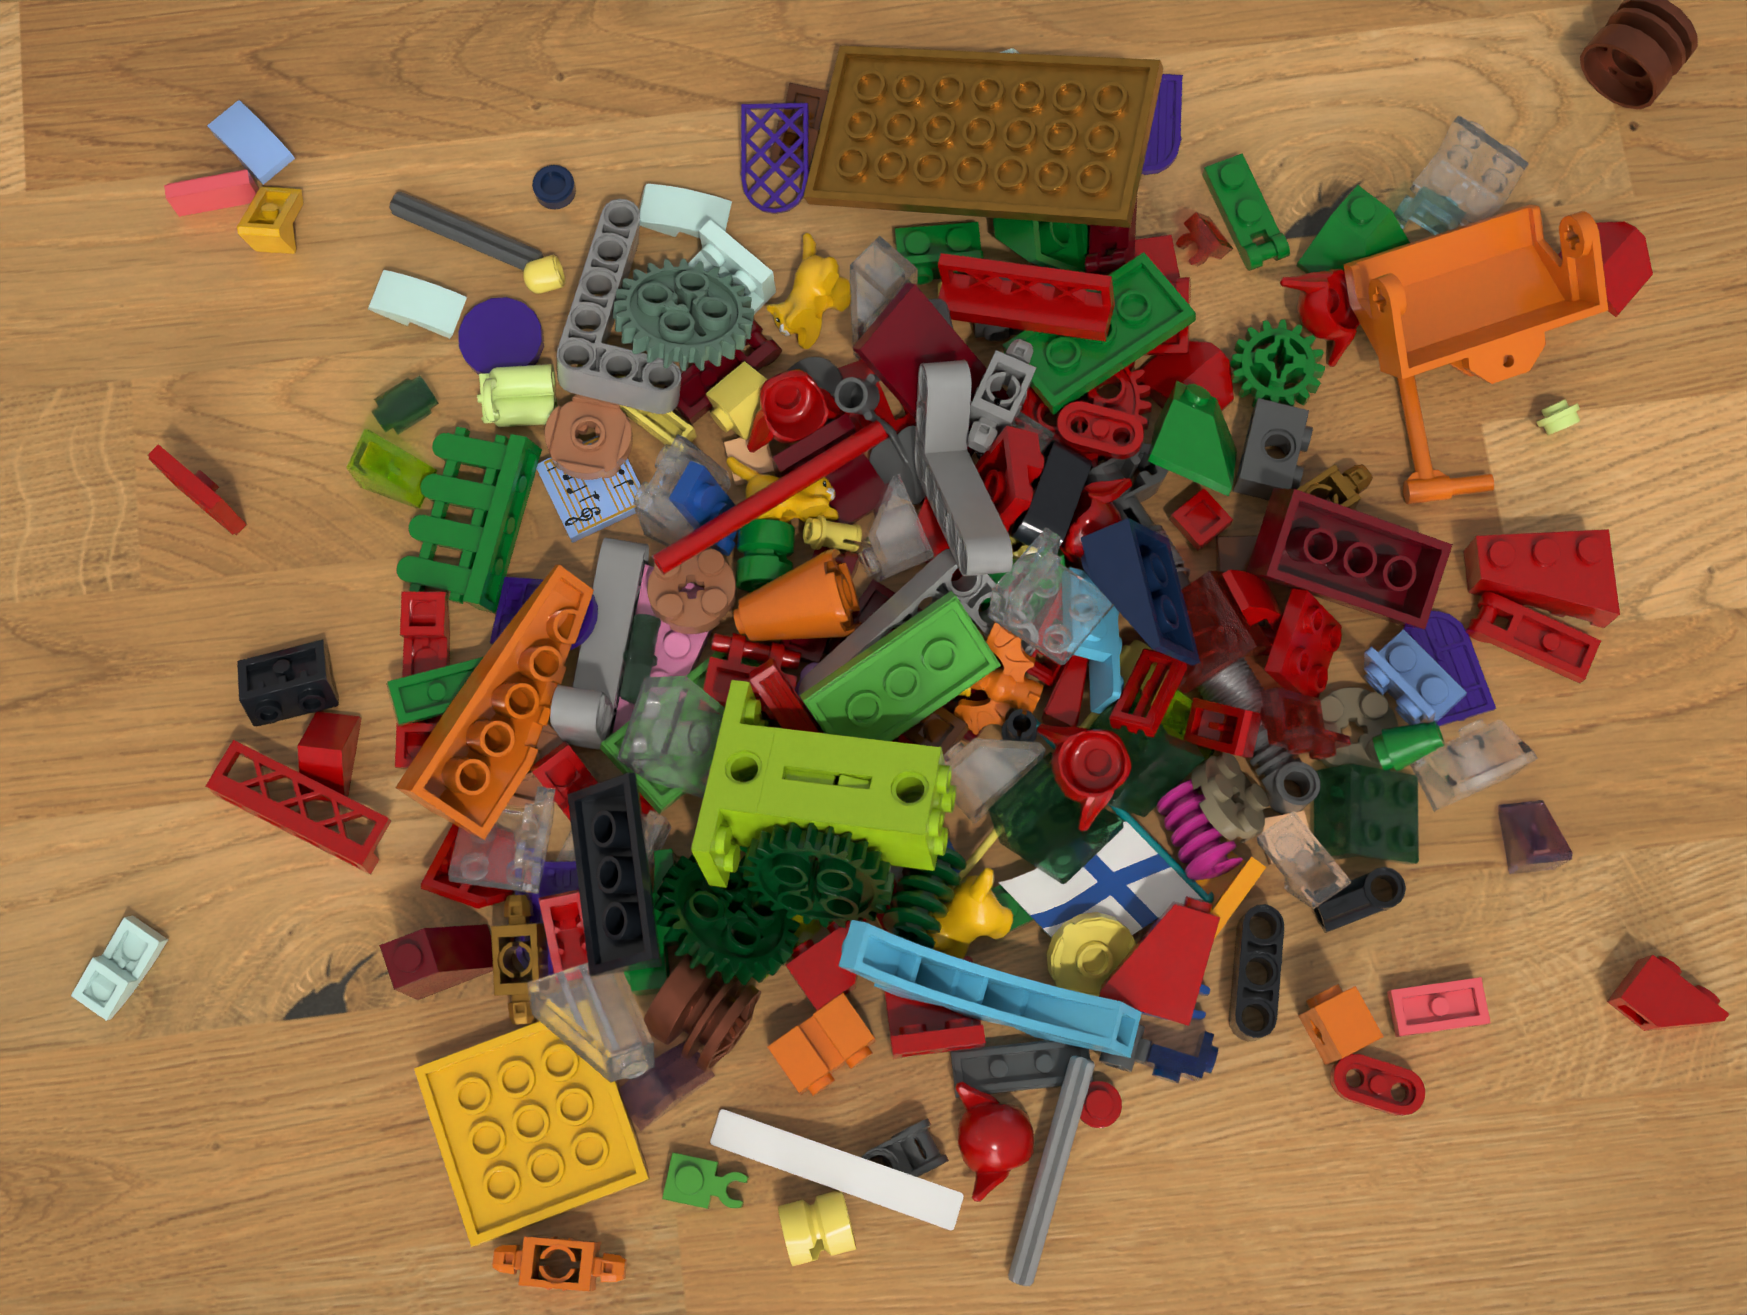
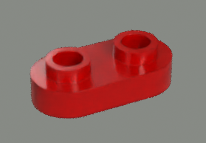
[1057,401,1144,460]
[1330,1054,1425,1116]

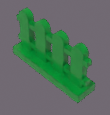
[396,426,542,614]

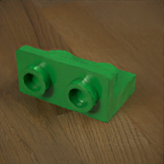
[895,222,984,285]

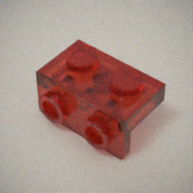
[1260,687,1351,759]

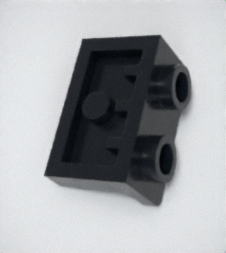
[237,639,339,727]

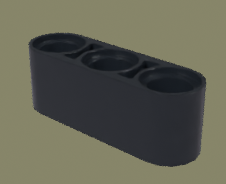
[1011,440,1092,558]
[1229,904,1284,1042]

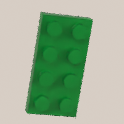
[1003,252,1196,415]

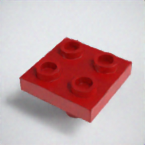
[1250,588,1342,707]

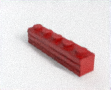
[749,658,824,733]

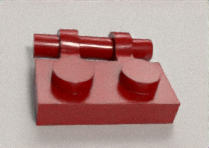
[699,633,801,721]

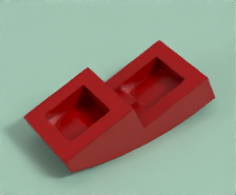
[1222,570,1283,634]
[530,741,598,822]

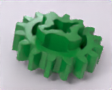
[1230,319,1325,408]

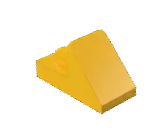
[237,187,304,254]

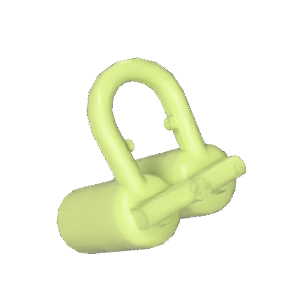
[477,364,558,427]

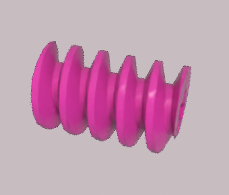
[1156,779,1243,880]

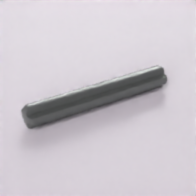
[389,192,544,271]

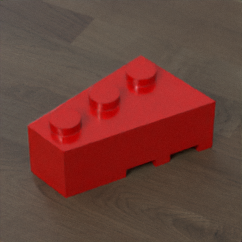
[1463,529,1620,628]

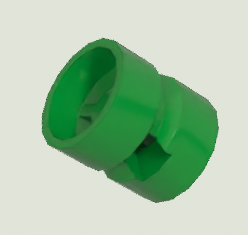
[736,519,795,592]

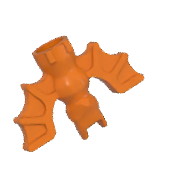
[953,618,1044,735]

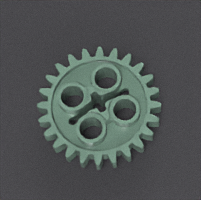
[613,259,754,371]

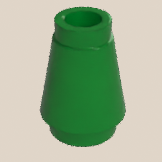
[1372,720,1445,772]

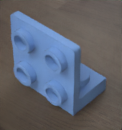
[1364,629,1467,725]

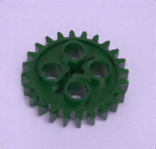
[742,823,895,928]
[654,853,800,985]

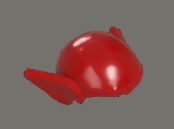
[1280,269,1360,367]
[747,369,850,453]
[1059,478,1132,569]
[1037,724,1132,831]
[955,1081,1034,1202]

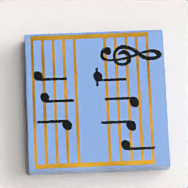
[537,436,650,543]

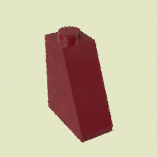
[379,924,493,1000]

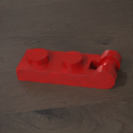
[1466,592,1601,683]

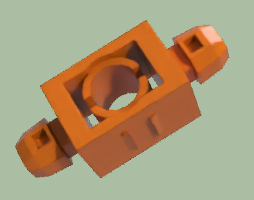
[492,1236,627,1292]

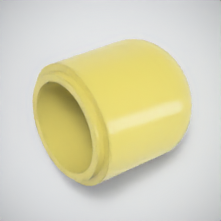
[523,254,566,294]

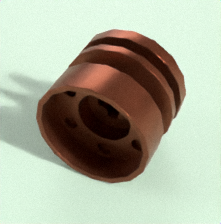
[1580,0,1698,109]
[641,953,761,1072]

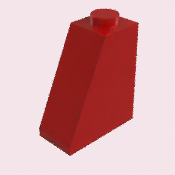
[1099,896,1220,1026]

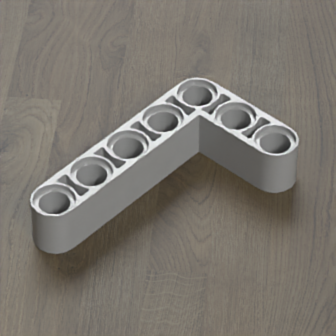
[557,199,681,414]
[914,360,1013,576]
[550,538,649,750]
[799,549,1038,704]

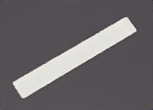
[710,1109,964,1230]

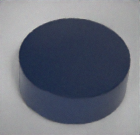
[532,165,576,209]

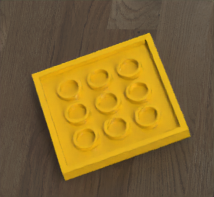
[414,1003,650,1247]

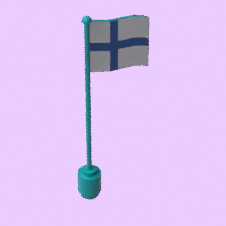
[926,603,1214,939]

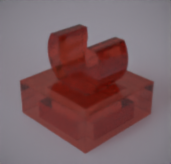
[1176,212,1233,266]

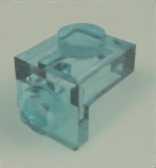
[1394,185,1466,235]

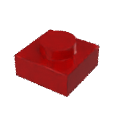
[1169,488,1233,551]

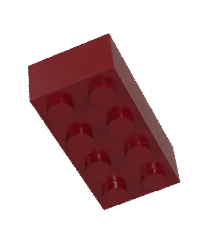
[1246,488,1453,630]

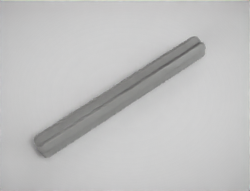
[1008,1055,1095,1286]

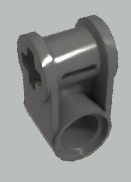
[862,1118,949,1177]

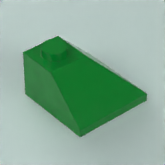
[1296,185,1410,274]
[993,218,1089,273]
[1148,381,1237,496]

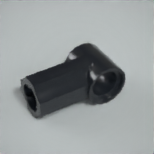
[1310,867,1406,933]

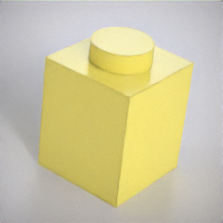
[706,361,768,440]

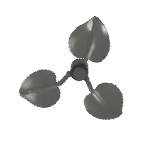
[787,299,954,505]

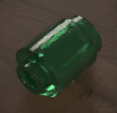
[371,375,439,435]

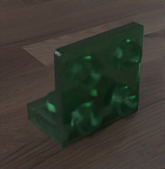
[1088,688,1205,817]
[988,751,1124,884]
[1314,763,1419,865]

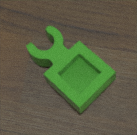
[662,1152,749,1209]

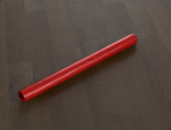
[652,420,888,575]

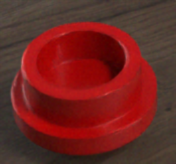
[1080,1081,1122,1128]

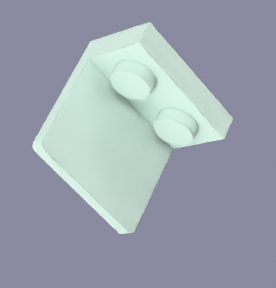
[688,219,776,315]

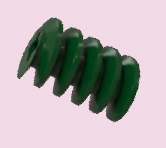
[882,848,967,949]

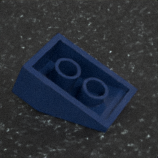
[1081,518,1200,666]

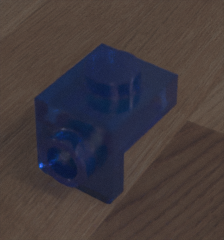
[1143,1031,1218,1083]

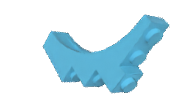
[839,920,1142,1058]

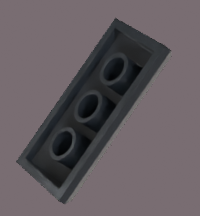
[567,773,662,976]

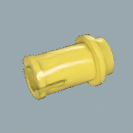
[803,515,862,552]

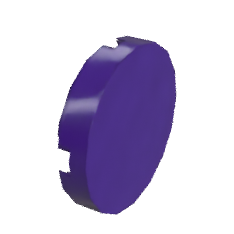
[458,297,544,375]

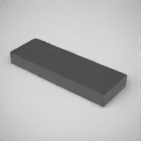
[950,1040,1093,1098]

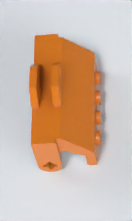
[1343,204,1608,384]

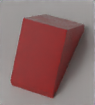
[1183,697,1263,758]
[297,712,362,802]

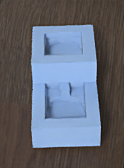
[207,100,295,185]

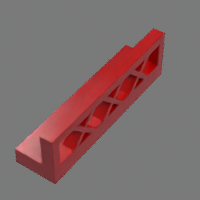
[938,253,1115,342]
[205,740,391,875]

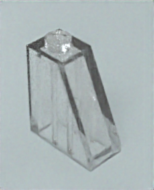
[527,963,655,1083]

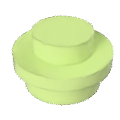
[1536,399,1580,435]

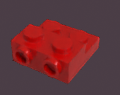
[975,426,1044,532]

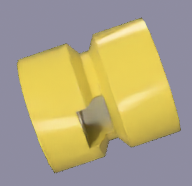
[778,1190,857,1266]

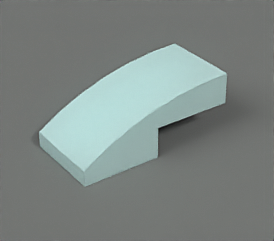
[639,184,732,238]
[368,270,467,339]
[71,915,168,1021]

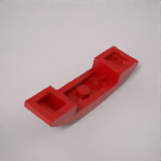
[395,592,450,768]

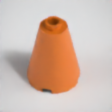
[733,548,861,641]

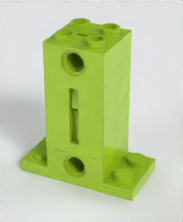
[691,680,956,888]

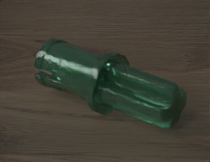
[620,614,661,704]

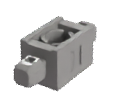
[968,339,1036,453]

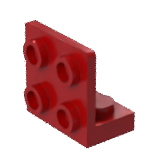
[885,956,986,1059]

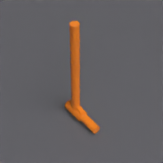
[1397,375,1494,504]

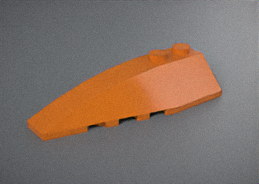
[395,564,594,840]

